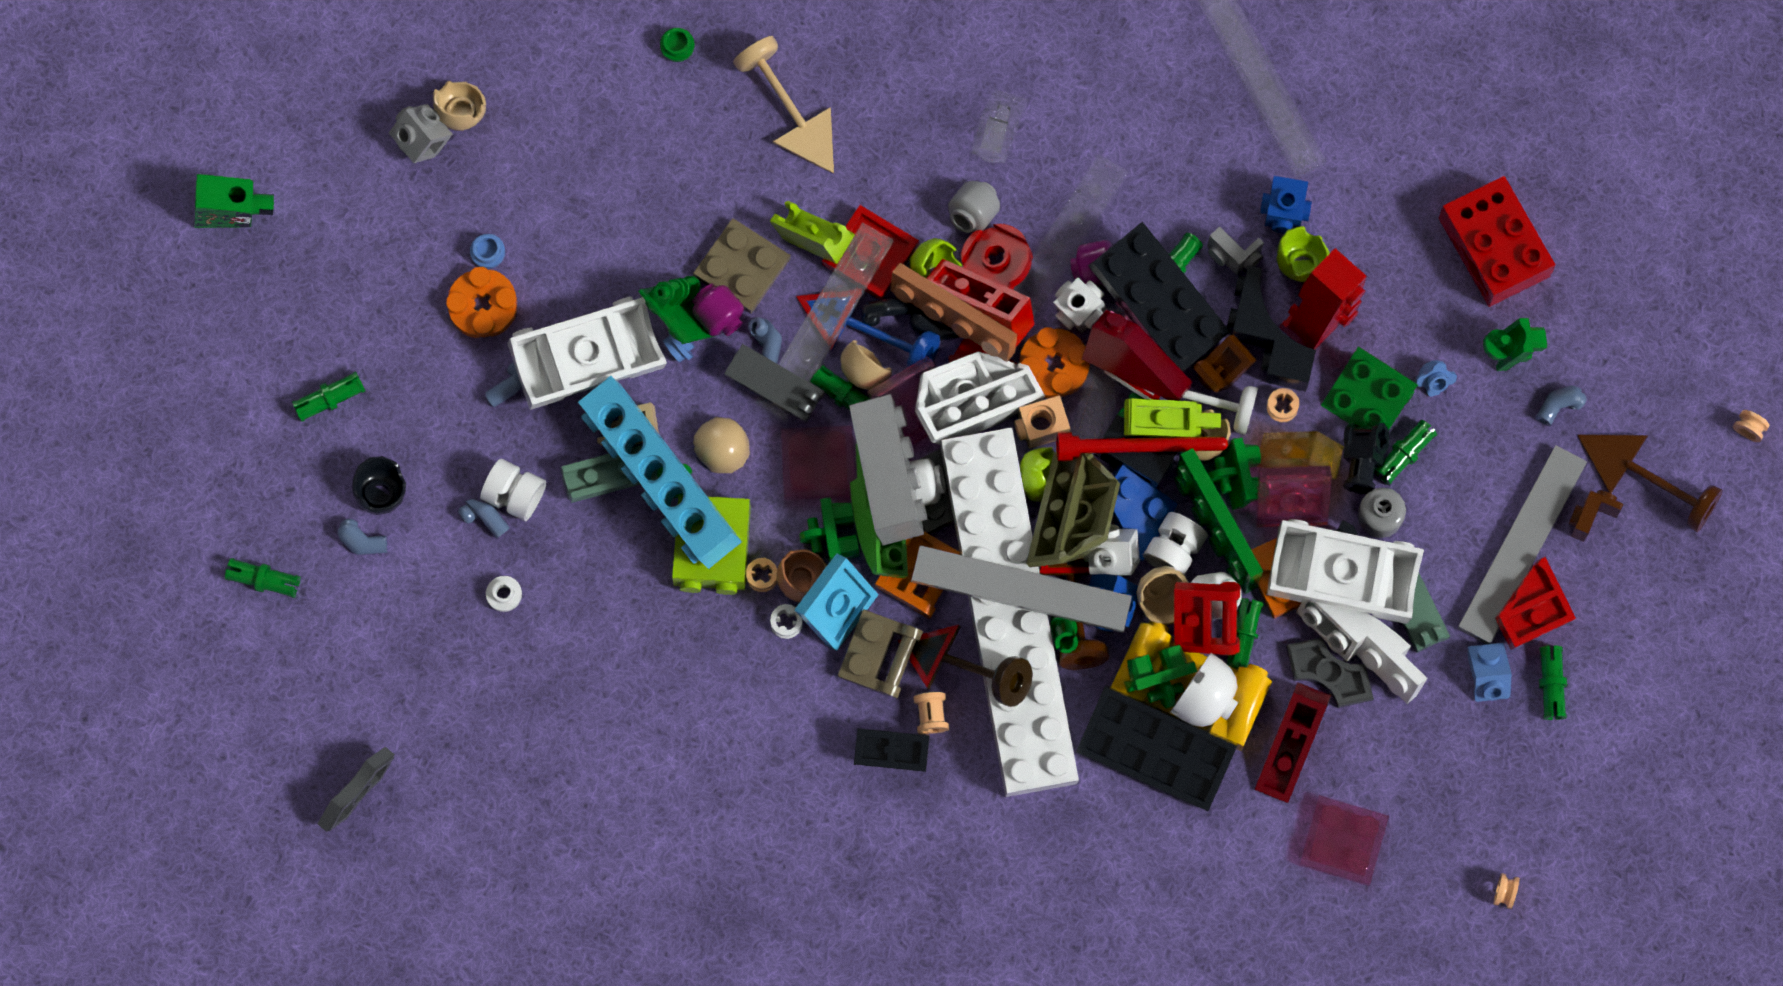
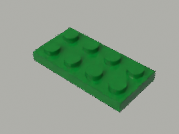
[1174,448,1263,594]

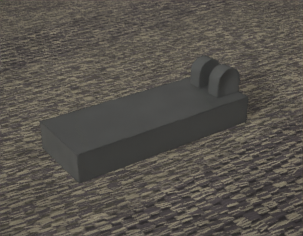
[724,344,825,423]

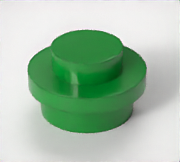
[660,28,695,62]

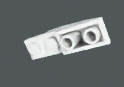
[1296,599,1428,704]

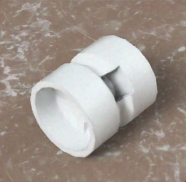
[480,458,546,521]
[1143,512,1208,575]

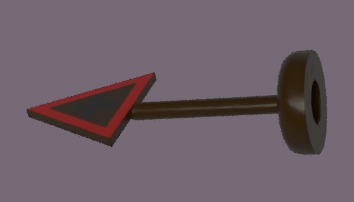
[898,625,1033,707]

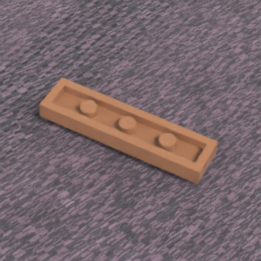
[891,263,1017,362]

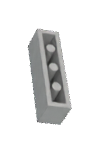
[849,394,927,545]

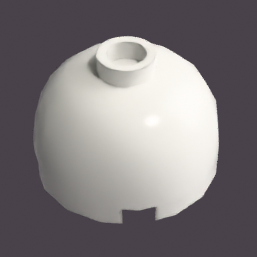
[1171,653,1239,727]

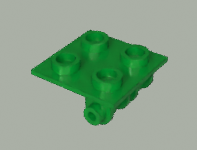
[638,276,715,344]
[1321,346,1418,431]

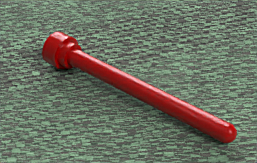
[1056,432,1228,461]

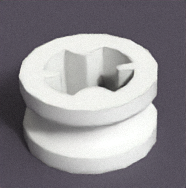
[770,604,803,639]

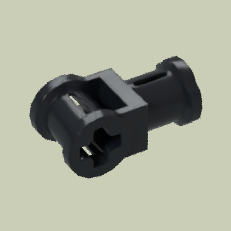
[1343,422,1390,494]

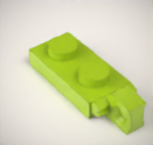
[1124,398,1221,437]

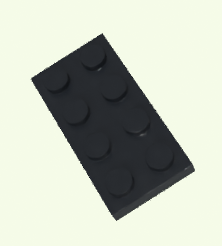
[1088,222,1230,371]
[1076,685,1238,811]

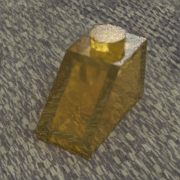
[1257,431,1344,480]

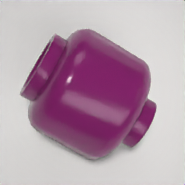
[1070,240,1113,287]
[692,284,744,336]

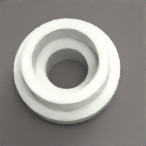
[486,576,522,612]

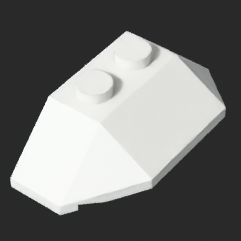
[915,351,1045,445]

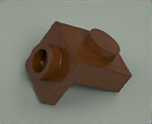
[1193,334,1257,393]
[1568,490,1623,542]

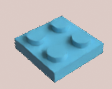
[795,553,879,651]

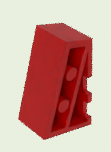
[1279,248,1367,350]

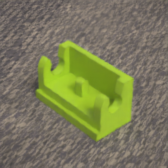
[770,201,856,264]

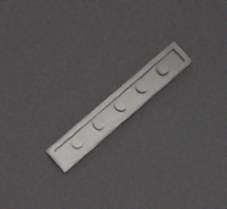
[1457,445,1587,644]
[911,545,1132,633]

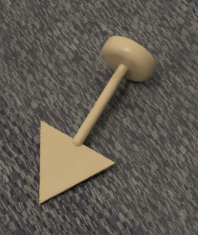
[733,36,834,173]

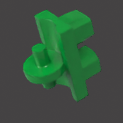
[1483,318,1547,371]
[1208,438,1269,510]
[799,497,859,562]
[1124,645,1198,709]

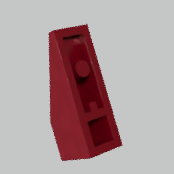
[1082,310,1192,401]
[1254,682,1331,803]

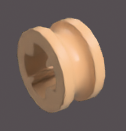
[1267,388,1299,422]
[1733,410,1770,442]
[746,558,777,592]
[1493,873,1520,909]

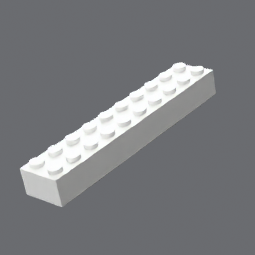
[940,428,1079,797]

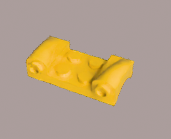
[1111,620,1272,751]

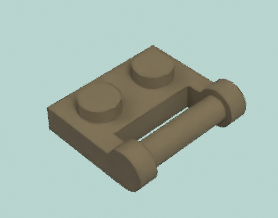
[838,609,923,699]

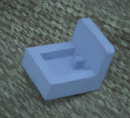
[1467,643,1512,702]

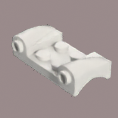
[507,297,667,410]
[1266,519,1424,624]

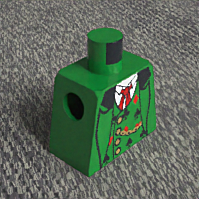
[194,174,274,228]

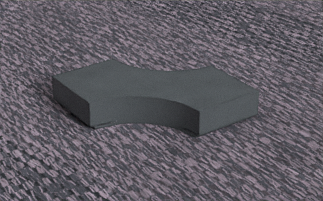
[1286,638,1374,708]
[317,747,395,832]

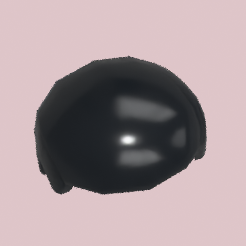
[352,456,406,515]

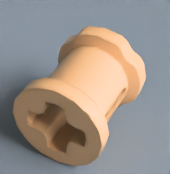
[914,692,949,734]

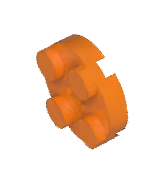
[446,267,518,338]
[1019,327,1090,398]

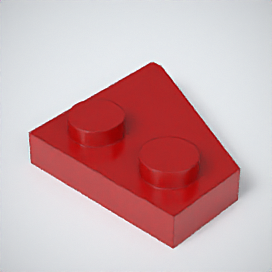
[1495,557,1576,650]

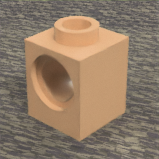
[1014,396,1071,449]

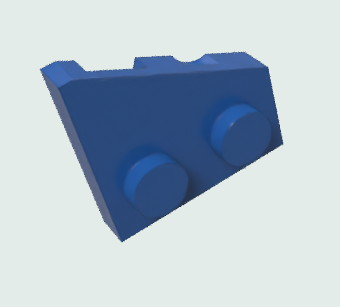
[1112,464,1178,561]

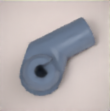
[748,317,782,363]
[485,362,522,407]
[1535,385,1586,426]
[458,499,510,538]
[338,519,387,555]

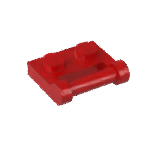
[1174,582,1241,655]

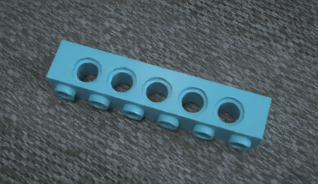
[578,376,742,569]

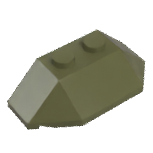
[1026,452,1120,568]

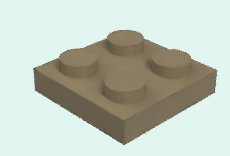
[693,218,791,314]

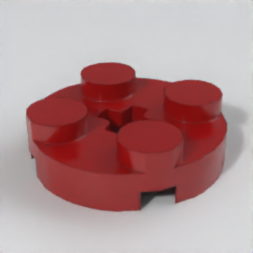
[961,223,1033,290]

